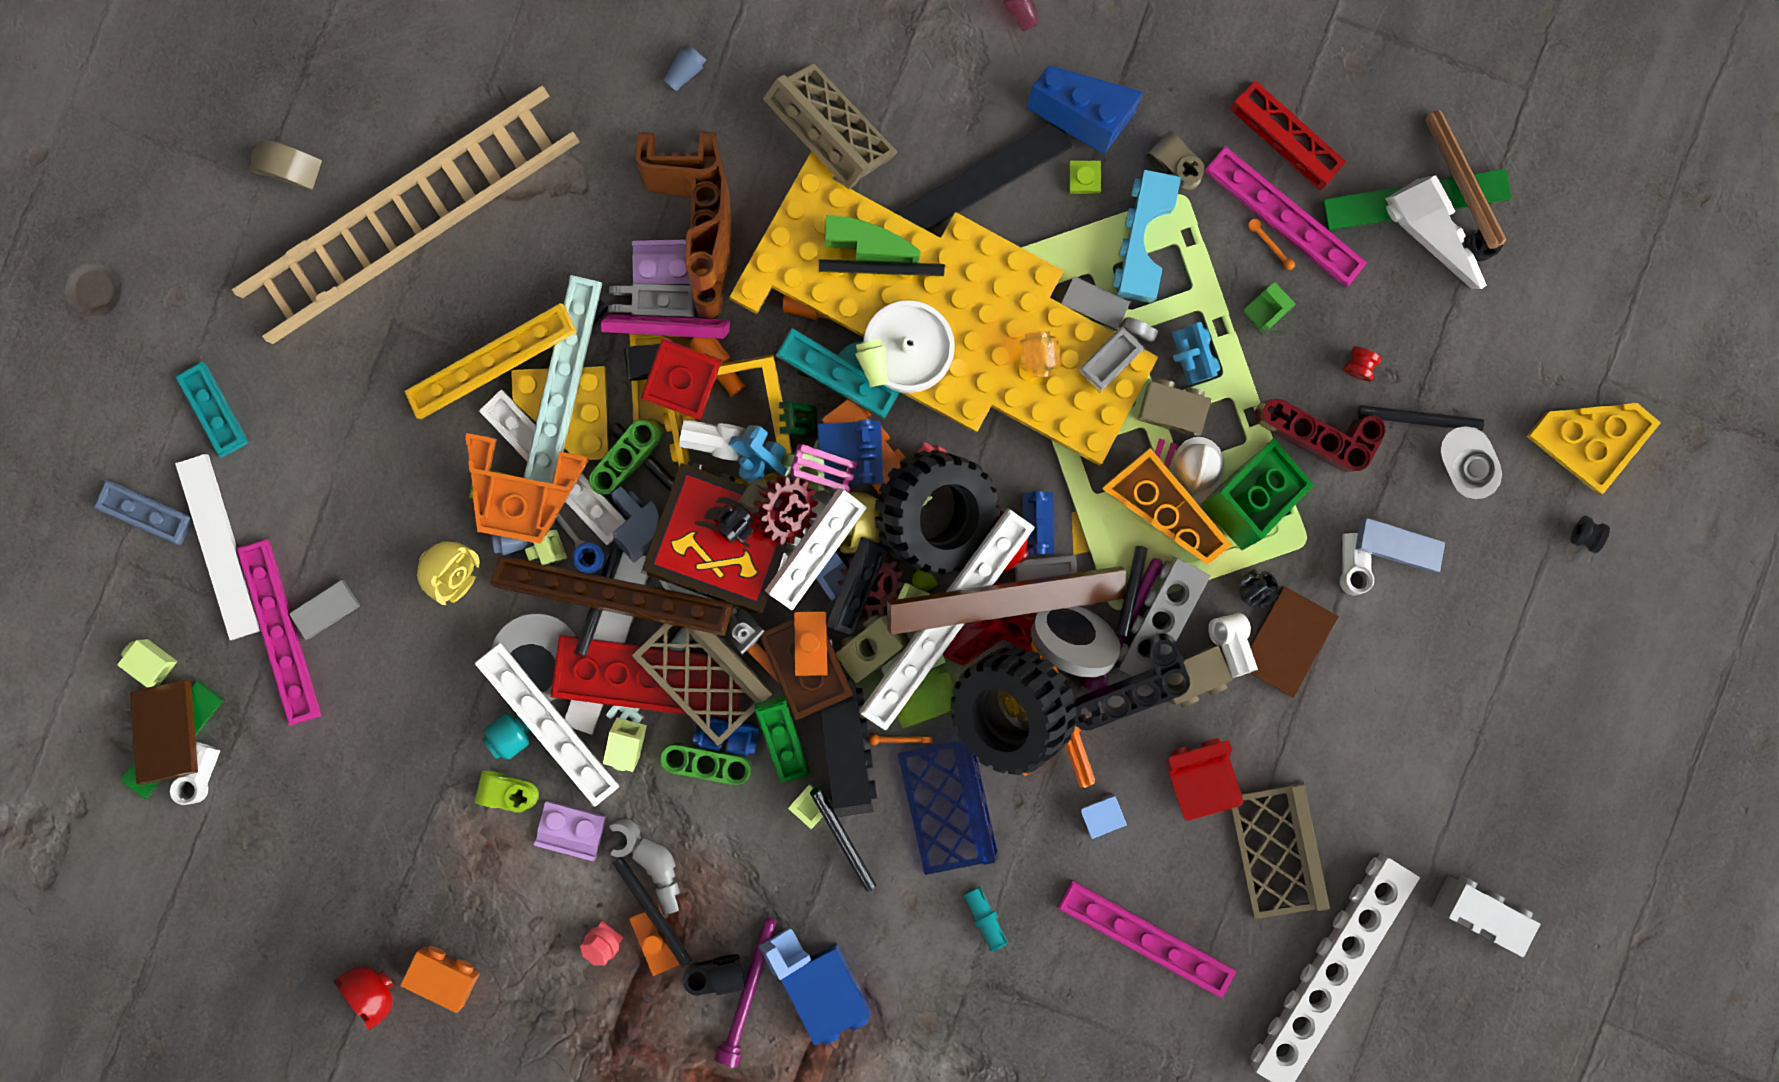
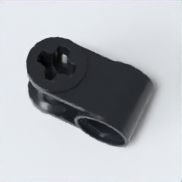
[623,344,660,381]

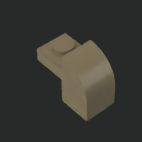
[248,140,322,190]

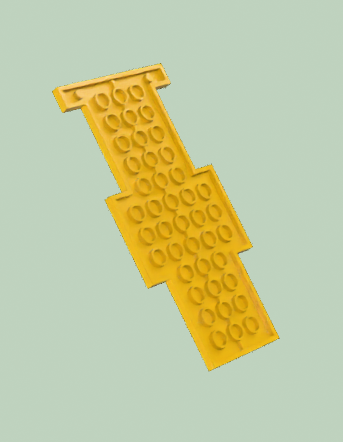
[729,151,1158,466]

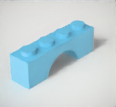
[1113,170,1181,304]

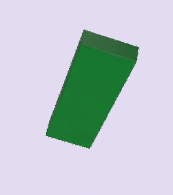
[754,695,810,783]

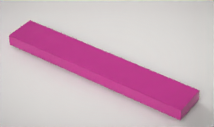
[1204,146,1368,288]
[236,539,322,726]
[1057,879,1237,998]

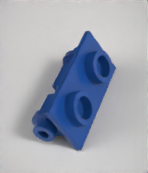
[1022,491,1054,554]
[693,717,759,756]

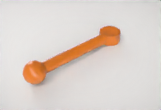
[1248,219,1295,271]
[868,733,933,746]

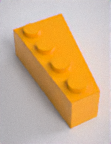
[1102,448,1232,565]

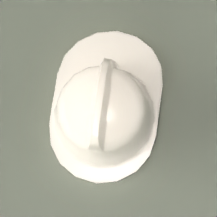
[1441,426,1502,499]
[1172,437,1224,509]

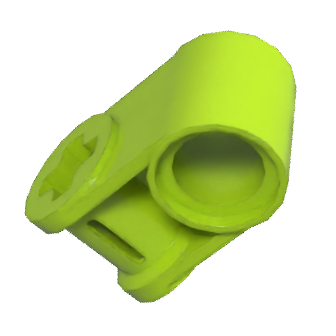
[475,771,539,813]

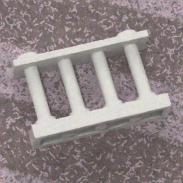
[765,486,867,610]

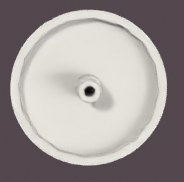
[863,301,955,393]

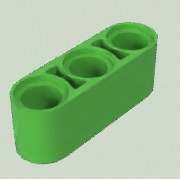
[589,418,664,495]
[661,743,752,785]

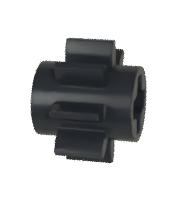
[715,504,754,544]
[1239,568,1278,609]

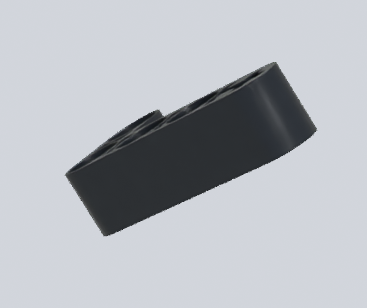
[1073,633,1191,731]

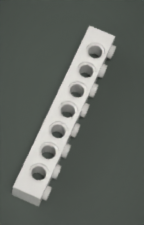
[1250,853,1420,1082]

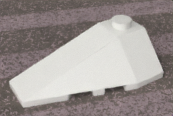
[1385,175,1487,289]

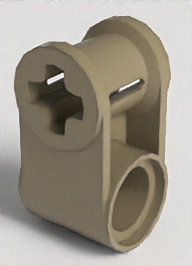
[1146,131,1204,191]

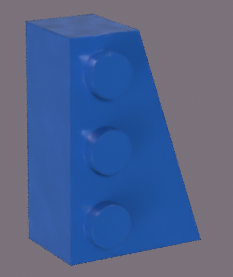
[1026,65,1143,155]

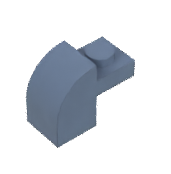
[611,486,659,563]

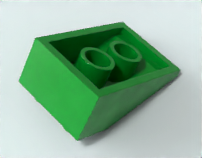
[1201,439,1314,551]

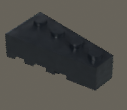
[821,680,877,817]

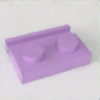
[632,240,691,286]
[534,800,607,861]

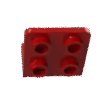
[1165,738,1243,821]

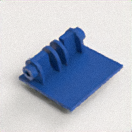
[818,420,884,487]

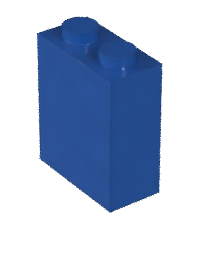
[781,943,871,1046]

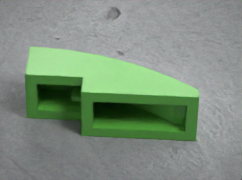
[824,215,920,263]

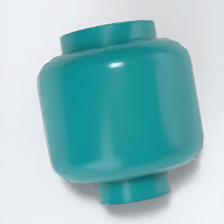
[482,713,530,760]

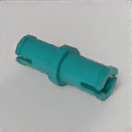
[963,886,1009,952]

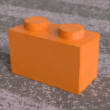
[400,946,480,1013]

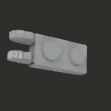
[608,284,695,318]

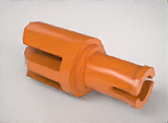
[689,337,746,398]

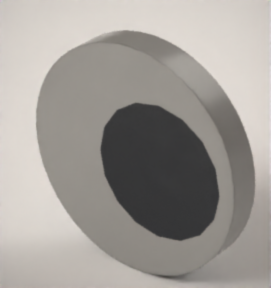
[1031,606,1120,677]
[491,612,577,701]

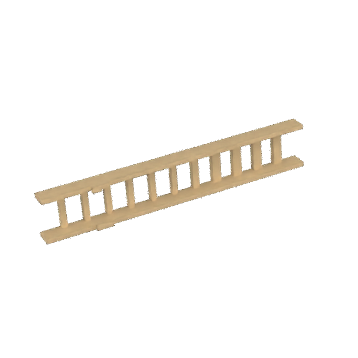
[232,85,580,344]

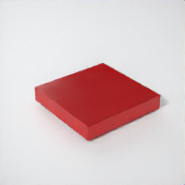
[641,338,722,420]

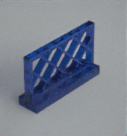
[898,740,999,875]

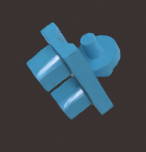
[1172,322,1220,385]
[728,425,787,482]

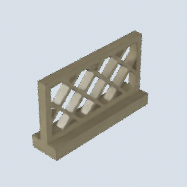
[763,64,897,189]
[632,624,774,746]
[1232,781,1330,919]

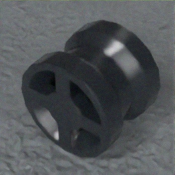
[1465,229,1503,262]
[1571,516,1610,554]

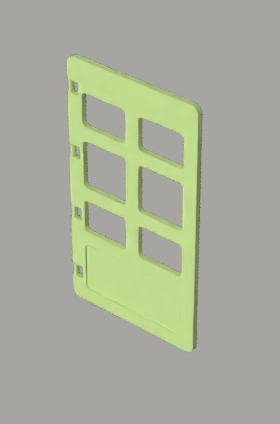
[1021,194,1307,610]

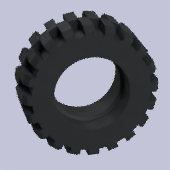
[875,450,1000,575]
[951,647,1076,775]

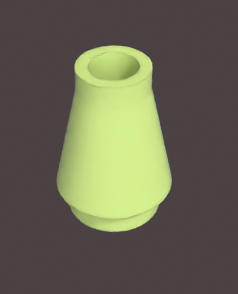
[855,339,889,387]

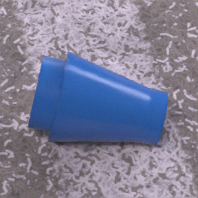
[573,542,604,573]

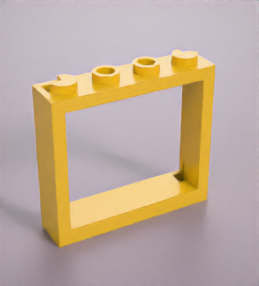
[663,354,792,487]

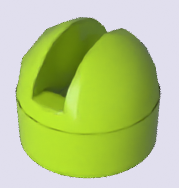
[912,569,939,592]

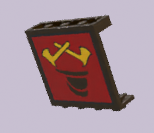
[641,461,787,616]

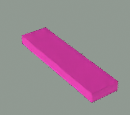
[601,313,730,339]

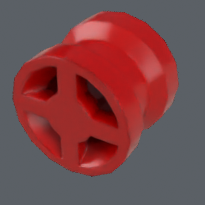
[1343,346,1382,382]

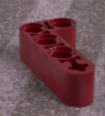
[1255,398,1386,472]

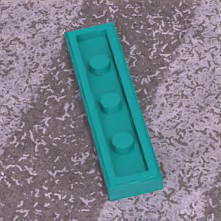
[775,328,900,420]

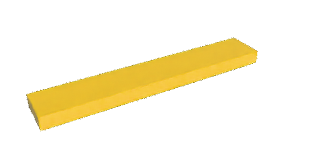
[404,303,577,419]

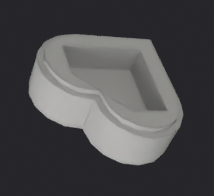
[1121,317,1159,342]

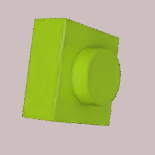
[1069,161,1101,194]

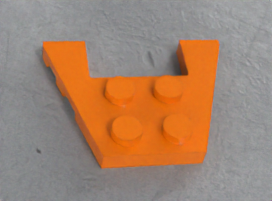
[465,433,589,544]

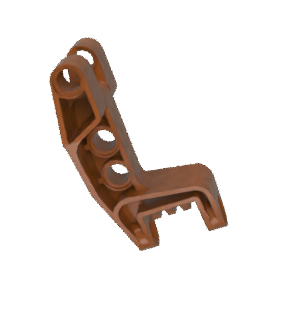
[636,132,733,319]

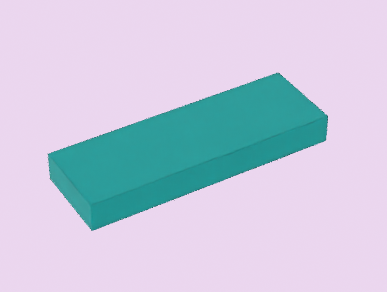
[175,361,249,458]

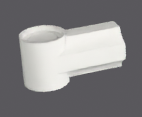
[679,419,745,461]
[1340,533,1374,596]
[1208,613,1258,678]
[170,742,221,805]

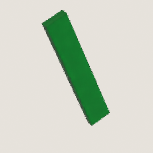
[1322,169,1511,231]

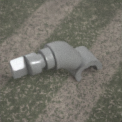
[608,819,680,915]

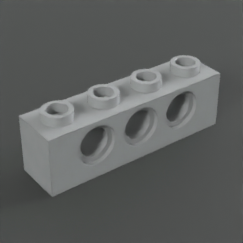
[1116,556,1211,686]

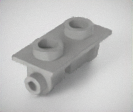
[725,607,764,654]

